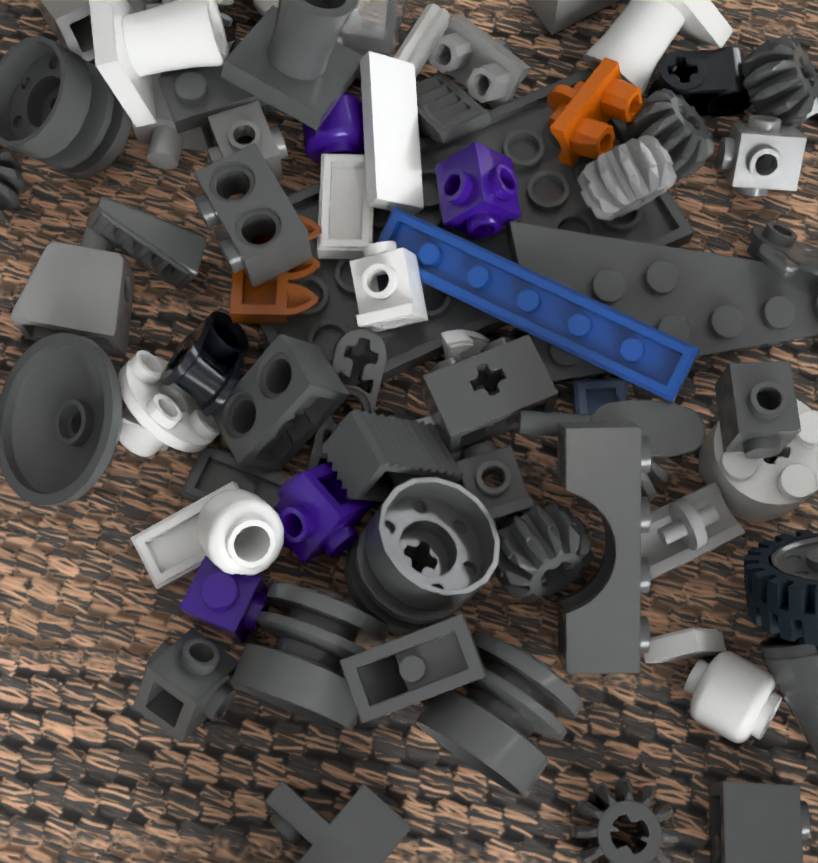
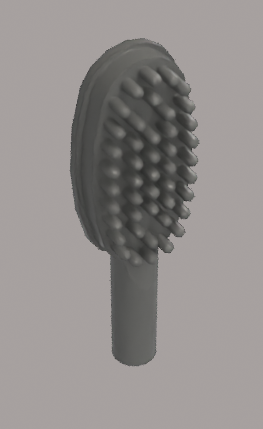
[519,400,706,458]

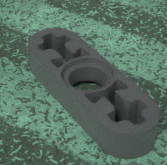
[306,329,387,470]

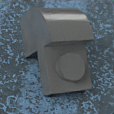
[265,781,412,863]

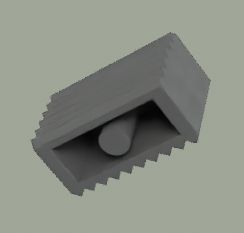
[322,409,463,502]

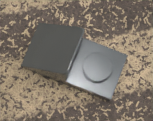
[340,614,487,724]

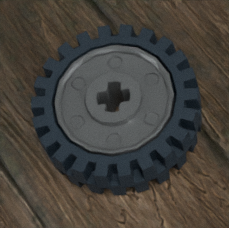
[744,529,818,646]

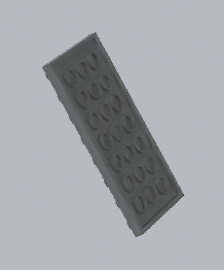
[213,67,694,397]

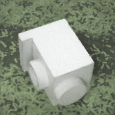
[349,241,428,332]

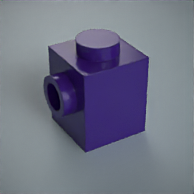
[179,555,270,644]

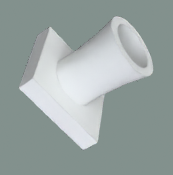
[89,0,229,127]
[583,0,734,96]

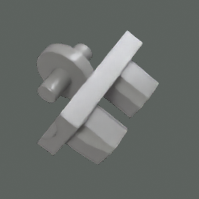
[429,14,531,108]
[641,481,745,580]

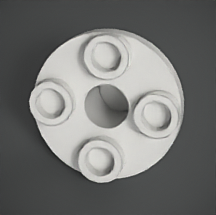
[118,350,221,457]

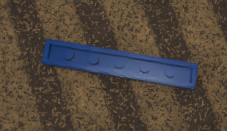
[377,207,700,403]

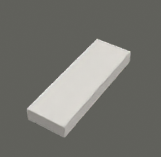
[360,51,424,216]

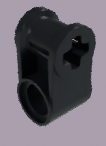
[647,47,752,117]
[160,311,249,416]

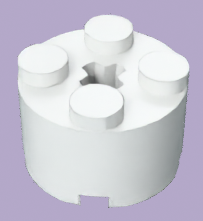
[698,399,818,522]

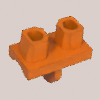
[547,58,643,167]

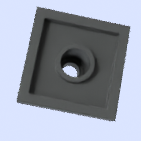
[220,0,363,131]

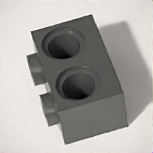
[193,143,313,288]
[212,334,350,472]

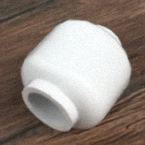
[196,489,284,577]
[684,651,782,744]

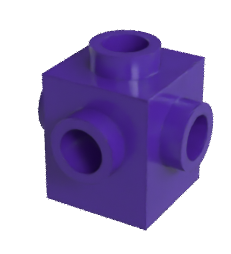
[435,141,521,239]
[273,462,376,563]

